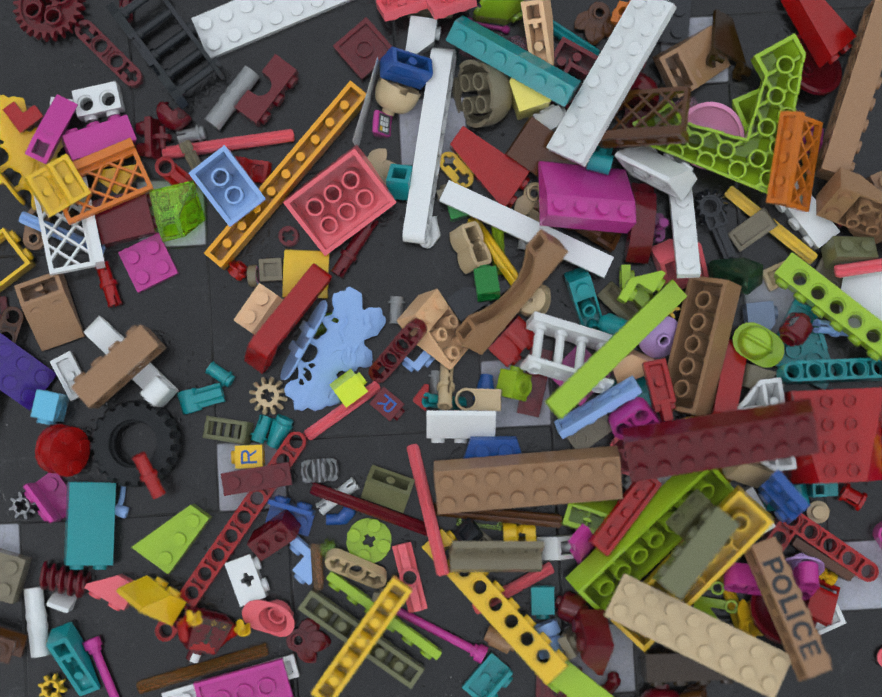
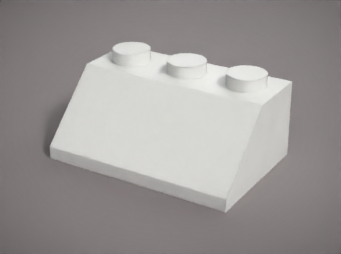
[614,146,697,201]
[427,410,496,443]

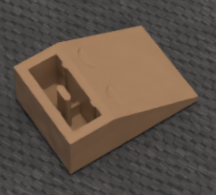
[652,25,730,98]
[816,167,882,238]
[14,273,85,352]

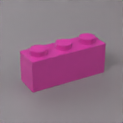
[61,114,137,162]

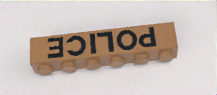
[744,537,833,682]

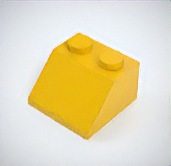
[116,575,187,626]

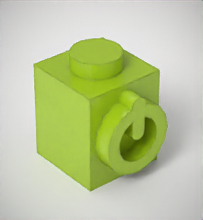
[496,366,532,402]

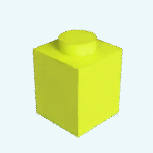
[329,369,368,408]

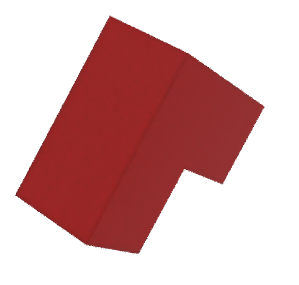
[2,102,44,134]

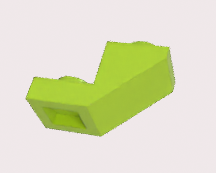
[619,265,653,309]
[616,271,666,304]

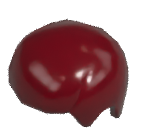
[156,101,192,131]

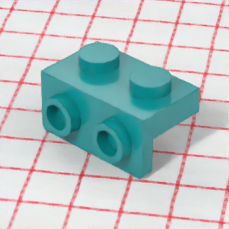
[462,652,513,697]

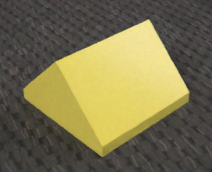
[509,77,551,120]

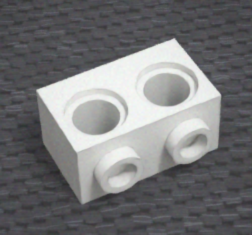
[72,81,126,123]

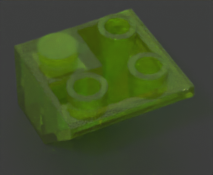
[149,180,206,242]

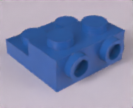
[757,469,810,525]

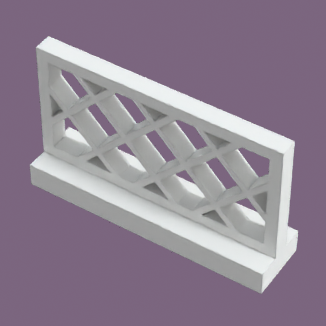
[33,176,106,276]

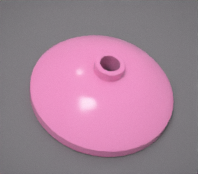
[688,102,744,169]

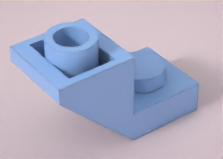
[289,535,314,585]

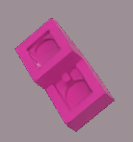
[568,524,594,564]

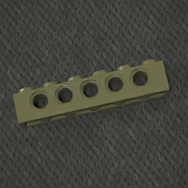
[298,588,425,689]

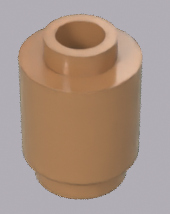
[483,624,514,654]

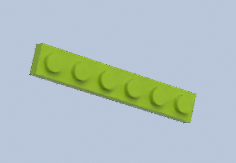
[326,571,442,660]

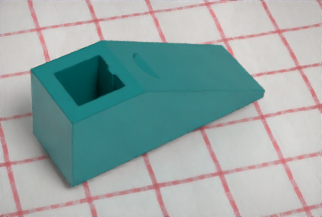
[563,268,602,331]

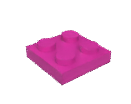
[118,233,179,293]

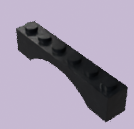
[445,227,565,323]

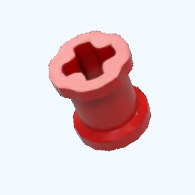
[837,483,868,511]

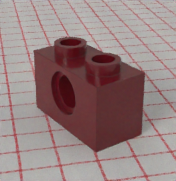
[247,509,301,561]

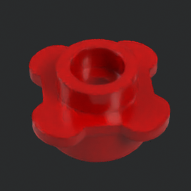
[227,260,247,281]

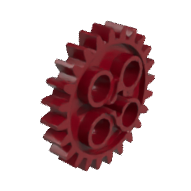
[13,0,86,42]

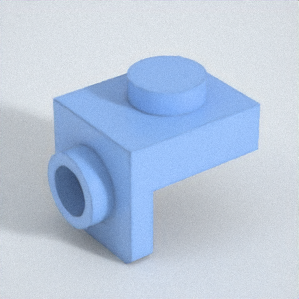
[402,351,435,372]

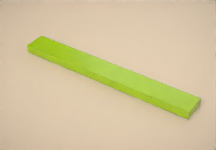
[544,279,687,419]

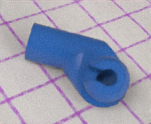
[326,506,356,525]

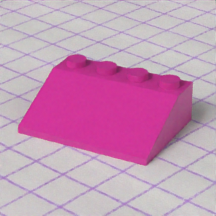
[538,161,636,234]

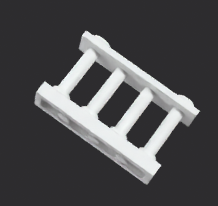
[520,311,614,393]

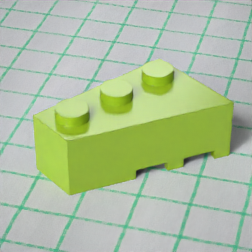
[131,504,212,574]

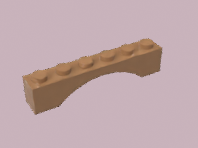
[454,228,568,355]

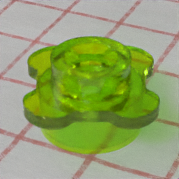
[321,538,336,560]

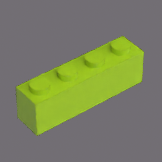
[547,660,614,697]

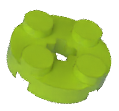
[346,518,392,563]

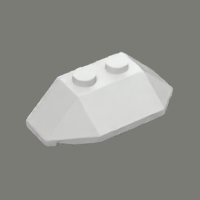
[737,377,797,472]

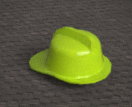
[733,322,784,368]

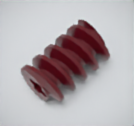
[39,560,91,599]

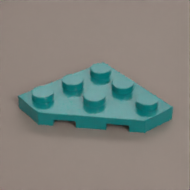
[775,299,835,390]

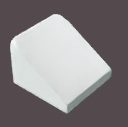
[46,589,77,613]

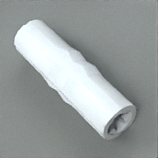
[23,586,50,658]

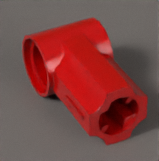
[155,156,197,197]

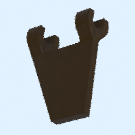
[706,9,751,82]

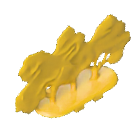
[0,95,63,212]

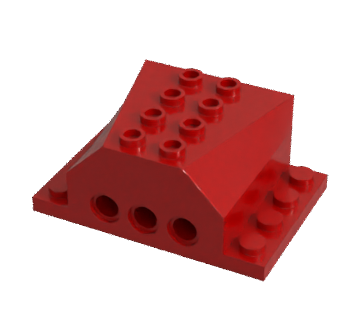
[781,387,882,484]

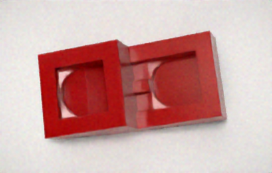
[235,156,272,184]

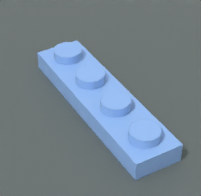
[554,375,642,439]

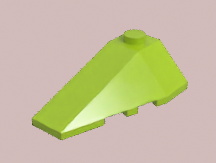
[473,0,524,25]

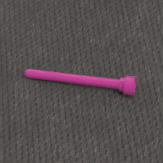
[396,608,489,664]
[82,635,119,697]

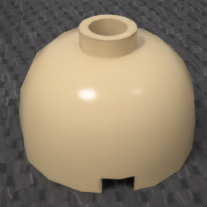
[375,77,421,116]

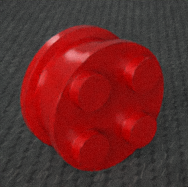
[35,424,90,477]

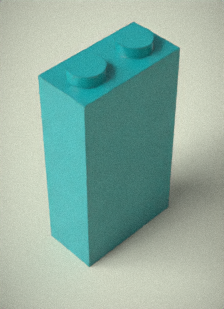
[64,481,116,570]

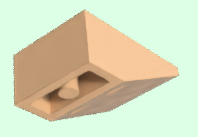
[396,289,469,370]

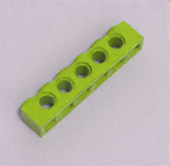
[774,252,882,361]

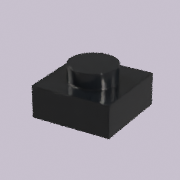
[453,517,484,541]

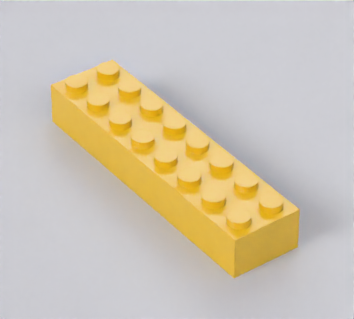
[611,485,774,652]

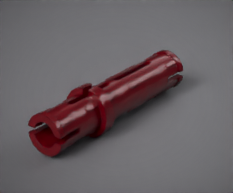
[330,219,379,279]

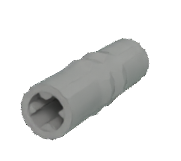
[204,66,260,131]

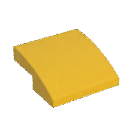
[24,153,91,218]
[282,249,330,298]

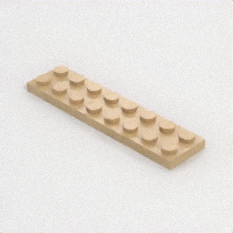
[604,573,791,697]

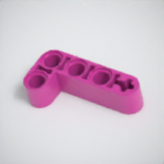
[608,397,661,439]
[723,561,820,600]

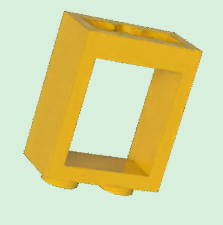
[0,228,36,293]

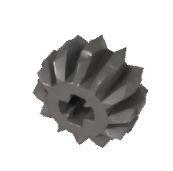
[300,458,339,484]

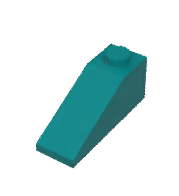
[46,622,101,696]

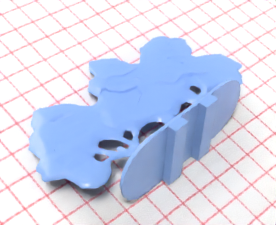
[280,286,386,411]

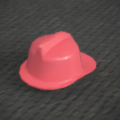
[242,599,295,637]

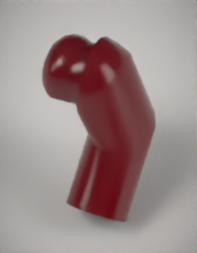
[600,671,621,694]

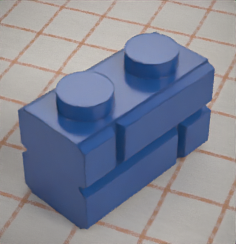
[379,46,433,90]

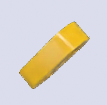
[440,151,473,189]

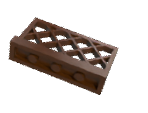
[598,86,691,149]

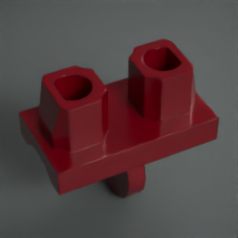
[136,116,172,160]

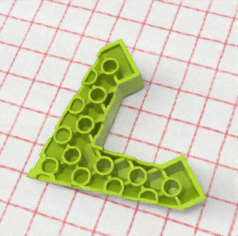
[632,33,806,194]

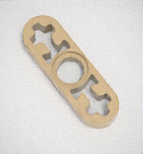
[325,548,387,589]

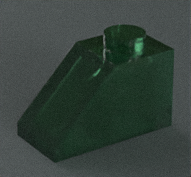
[709,257,763,295]

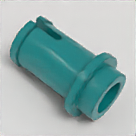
[205,361,235,388]
[250,414,273,444]

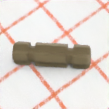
[179,140,202,170]

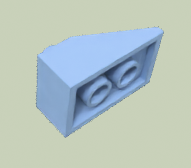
[189,145,266,227]

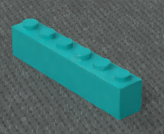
[446,15,581,107]

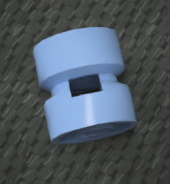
[531,618,564,659]

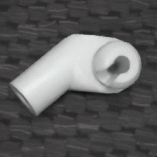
[420,216,441,248]

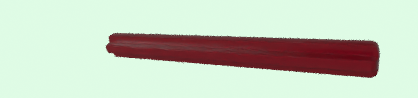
[310,482,427,536]

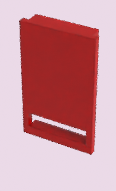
[807,578,840,626]

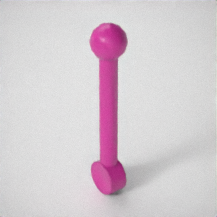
[469,18,510,34]

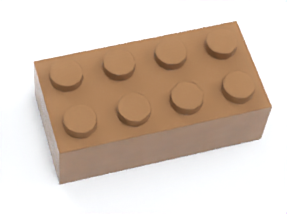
[71,325,167,409]

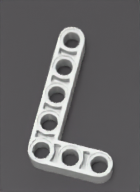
[84,315,179,407]

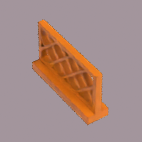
[766,111,823,212]
[62,137,154,225]

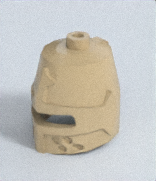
[518,284,551,317]

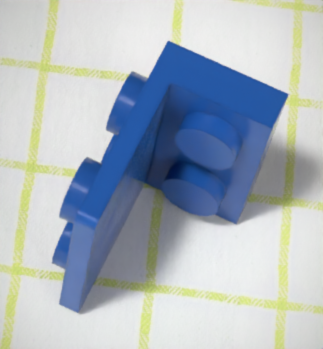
[265,495,316,536]

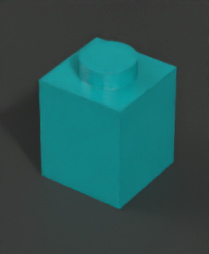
[386,164,413,200]
[530,585,555,619]

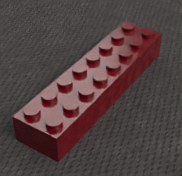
[622,398,819,482]

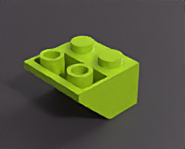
[562,499,618,534]

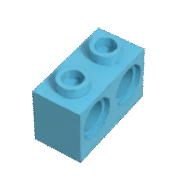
[31,389,69,425]

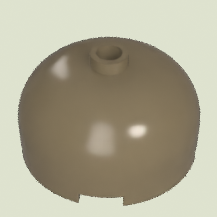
[453,58,513,128]

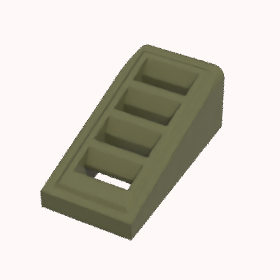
[203,416,254,445]

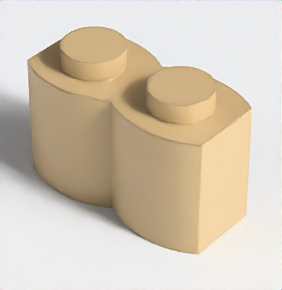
[449,221,491,274]

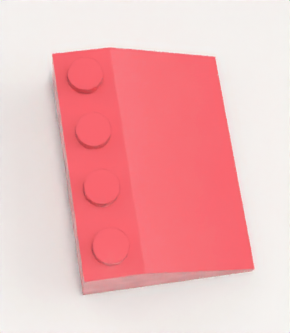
[283,144,397,256]

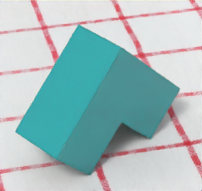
[806,483,838,497]

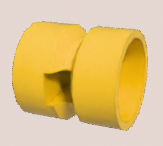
[502,522,536,541]

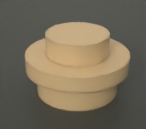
[806,501,830,524]

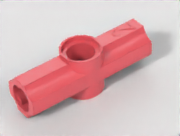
[392,541,428,613]

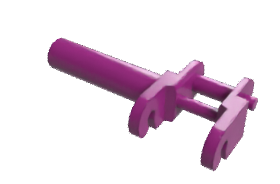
[653,213,669,244]

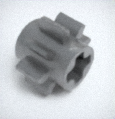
[9,491,38,520]

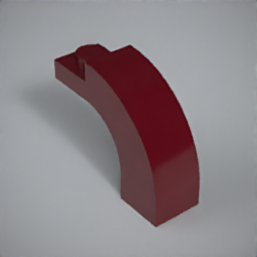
[625,183,656,264]

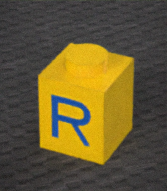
[231,445,265,469]

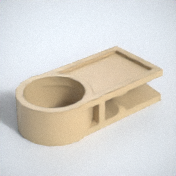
[455,388,502,411]

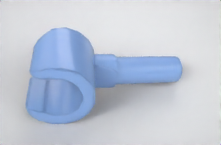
[115,486,129,519]

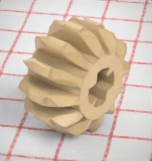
[249,377,288,415]

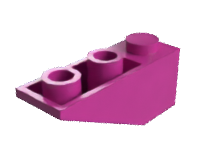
[25,94,78,164]

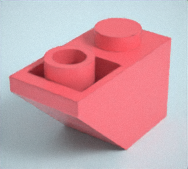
[84,573,135,611]

